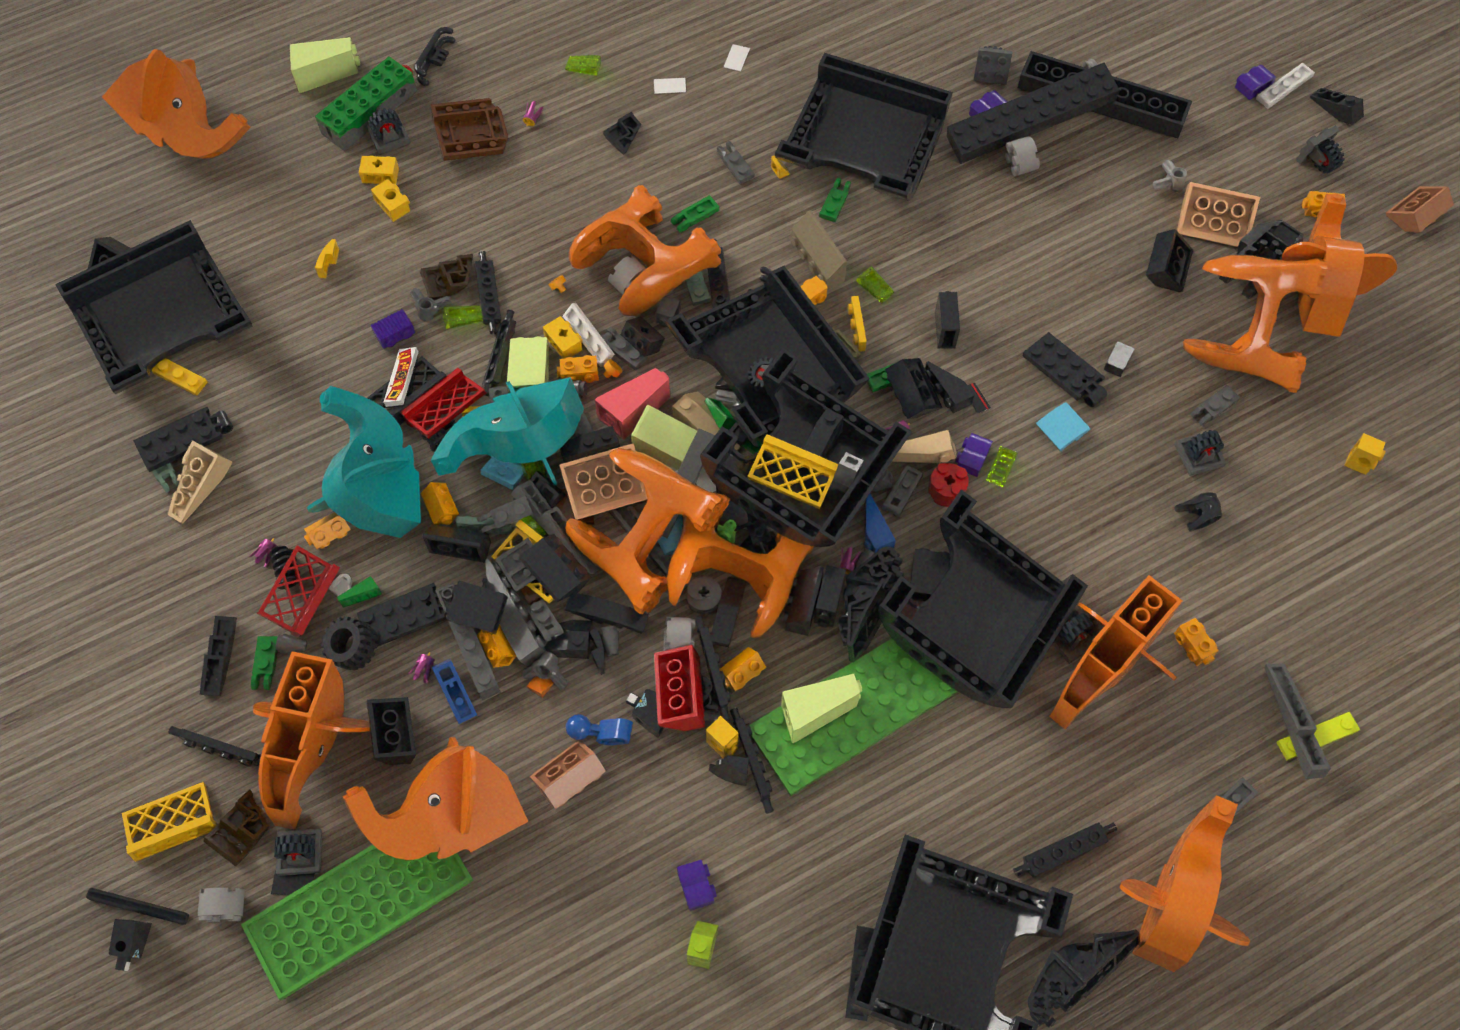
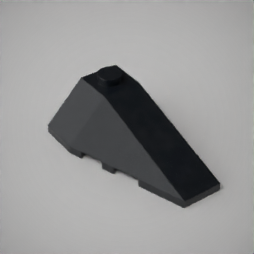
[535,620,593,659]

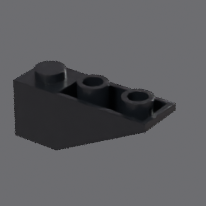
[1310,88,1364,125]
[925,361,974,413]

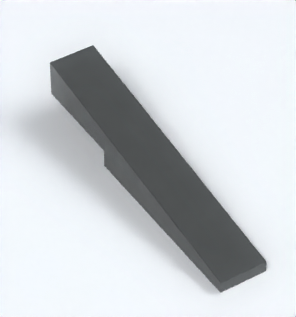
[662,428,715,539]
[511,480,601,576]
[608,504,695,590]
[1264,663,1331,779]

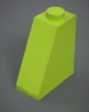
[687,921,719,969]

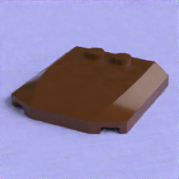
[431,98,508,161]

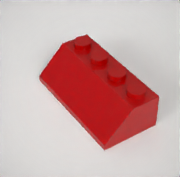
[654,645,705,731]

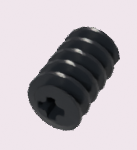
[269,546,302,590]

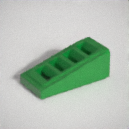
[705,398,736,431]
[337,576,382,608]

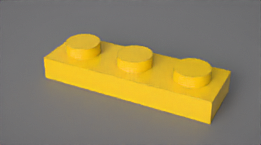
[848,296,867,352]
[152,358,208,396]

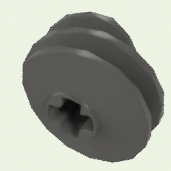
[686,576,722,614]

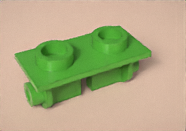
[717,520,736,544]

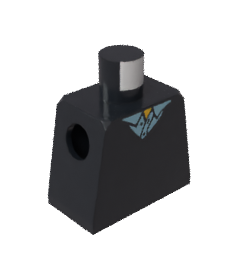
[626,689,665,738]
[109,919,152,971]

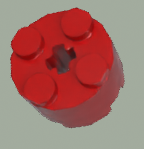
[928,463,969,507]

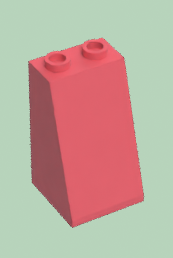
[595,368,670,440]

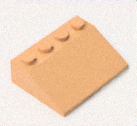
[1177,182,1260,247]
[560,443,647,520]

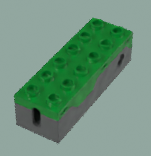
[315,56,417,151]

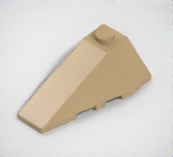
[672,392,740,451]
[892,430,957,463]
[168,441,232,523]

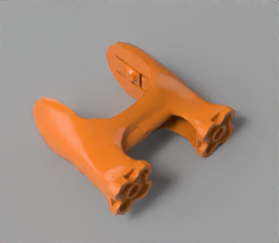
[569,185,721,317]
[1183,255,1328,393]
[565,448,730,614]
[667,512,814,638]

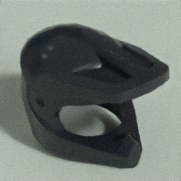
[1174,492,1222,532]

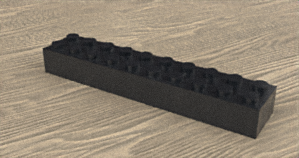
[1017,51,1192,139]
[946,62,1119,164]

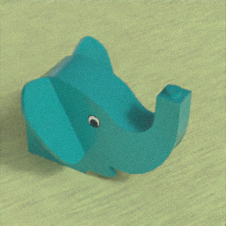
[431,377,584,485]
[307,386,421,538]

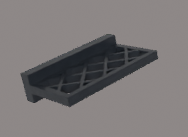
[367,356,446,425]

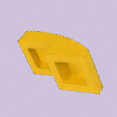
[315,239,339,278]

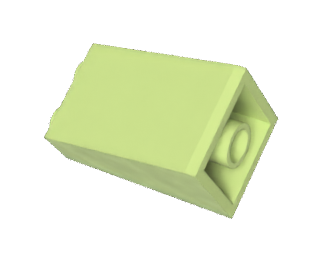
[290,37,360,93]
[507,336,549,393]
[631,405,703,470]
[781,674,862,743]

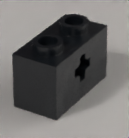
[620,316,665,357]

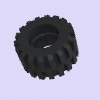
[321,617,378,670]

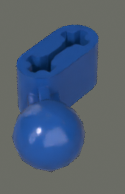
[566,714,633,745]

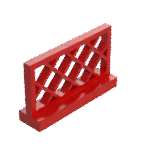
[400,368,486,439]
[257,545,340,638]

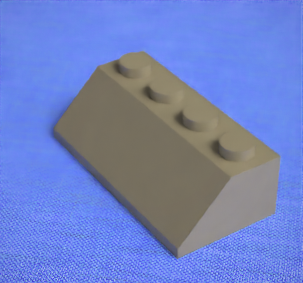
[790,210,847,290]

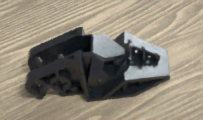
[1219,220,1304,299]
[838,547,904,663]
[1027,929,1140,1028]

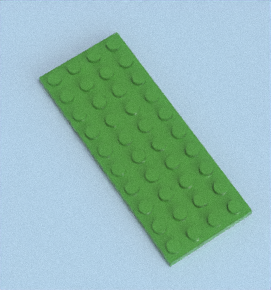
[750,639,958,797]
[241,845,474,1001]

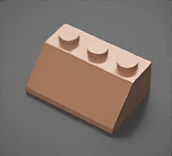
[1386,186,1454,233]
[529,740,606,809]

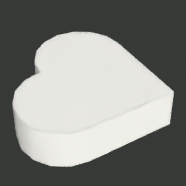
[329,574,352,596]

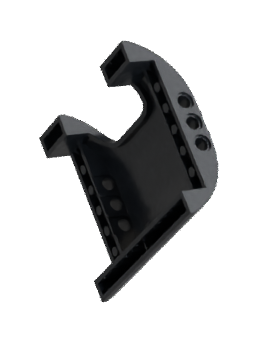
[775,52,953,201]
[55,220,253,394]
[665,266,870,447]
[700,348,912,547]
[878,489,1088,708]
[850,834,1073,1030]

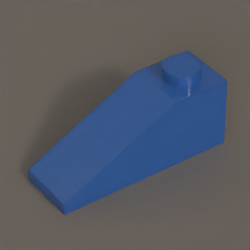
[864,494,896,553]
[432,659,477,724]

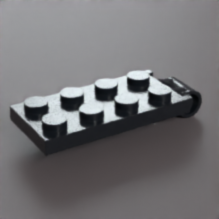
[1023,332,1107,407]
[133,407,233,472]
[357,583,446,647]

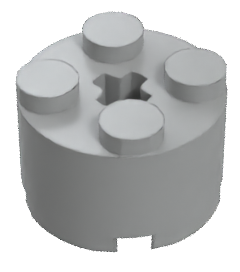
[1005,136,1040,176]
[608,255,646,295]
[663,616,695,651]
[198,888,245,922]

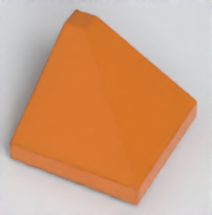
[526,676,554,698]

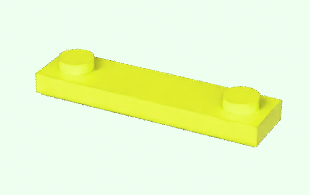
[1276,712,1360,761]

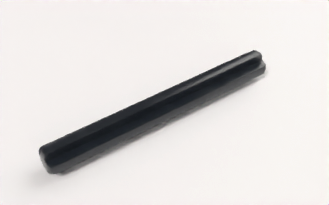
[86,888,189,925]

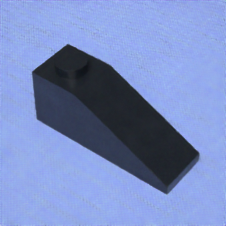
[803,409,844,458]

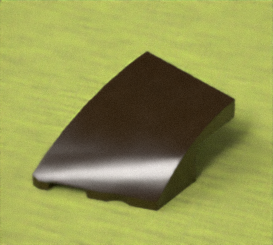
[420,254,473,301]
[203,789,269,867]

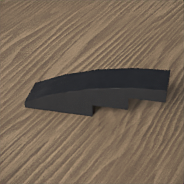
[711,577,747,648]
[565,593,649,634]
[199,616,237,696]
[845,925,874,1021]

